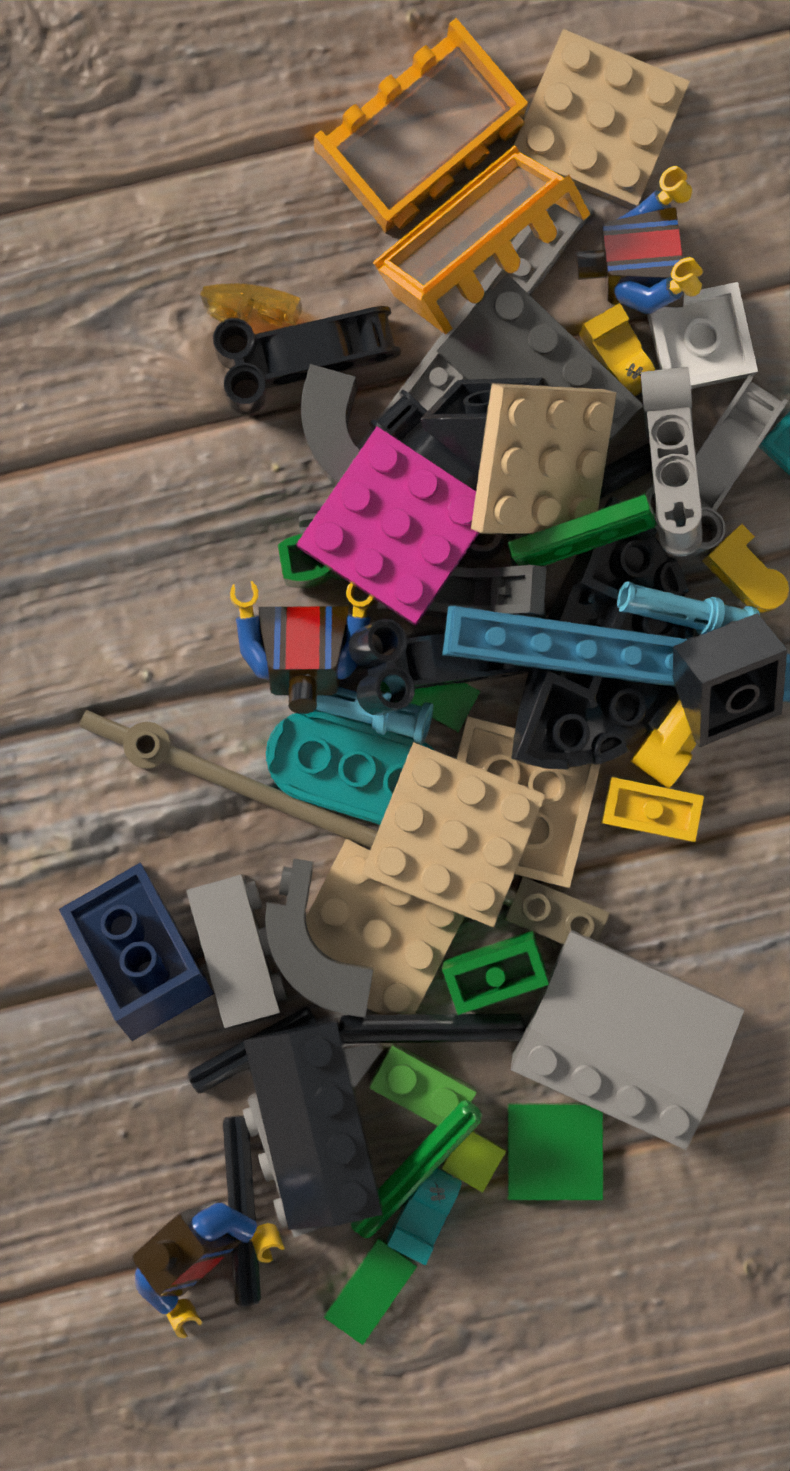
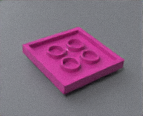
[296,427,480,626]

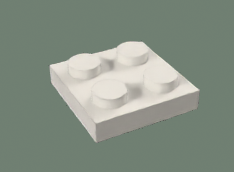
[647,282,758,389]

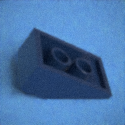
[59,862,215,1041]

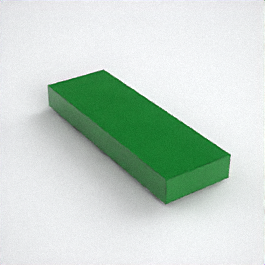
[508,495,658,566]

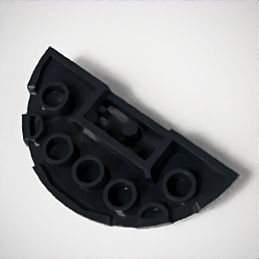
[511,497,694,770]

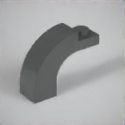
[301,364,360,486]
[377,565,547,618]
[265,858,374,1018]

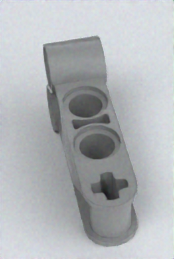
[641,367,702,557]
[645,375,788,556]

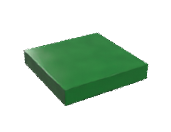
[507,1103,603,1200]

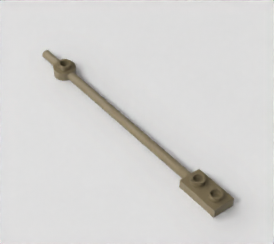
[79,710,610,944]

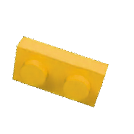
[601,777,704,842]

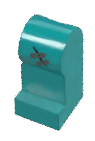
[387,1168,462,1266]

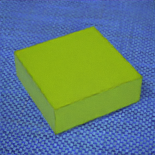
[441,1131,506,1193]

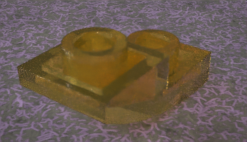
[200,283,302,326]

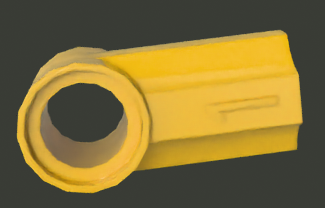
[630,698,696,789]

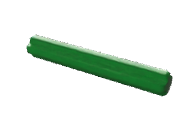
[351,1100,482,1239]

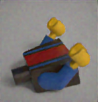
[576,166,703,314]
[230,581,376,714]
[132,1200,285,1338]

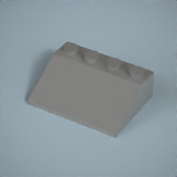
[511,930,745,1150]

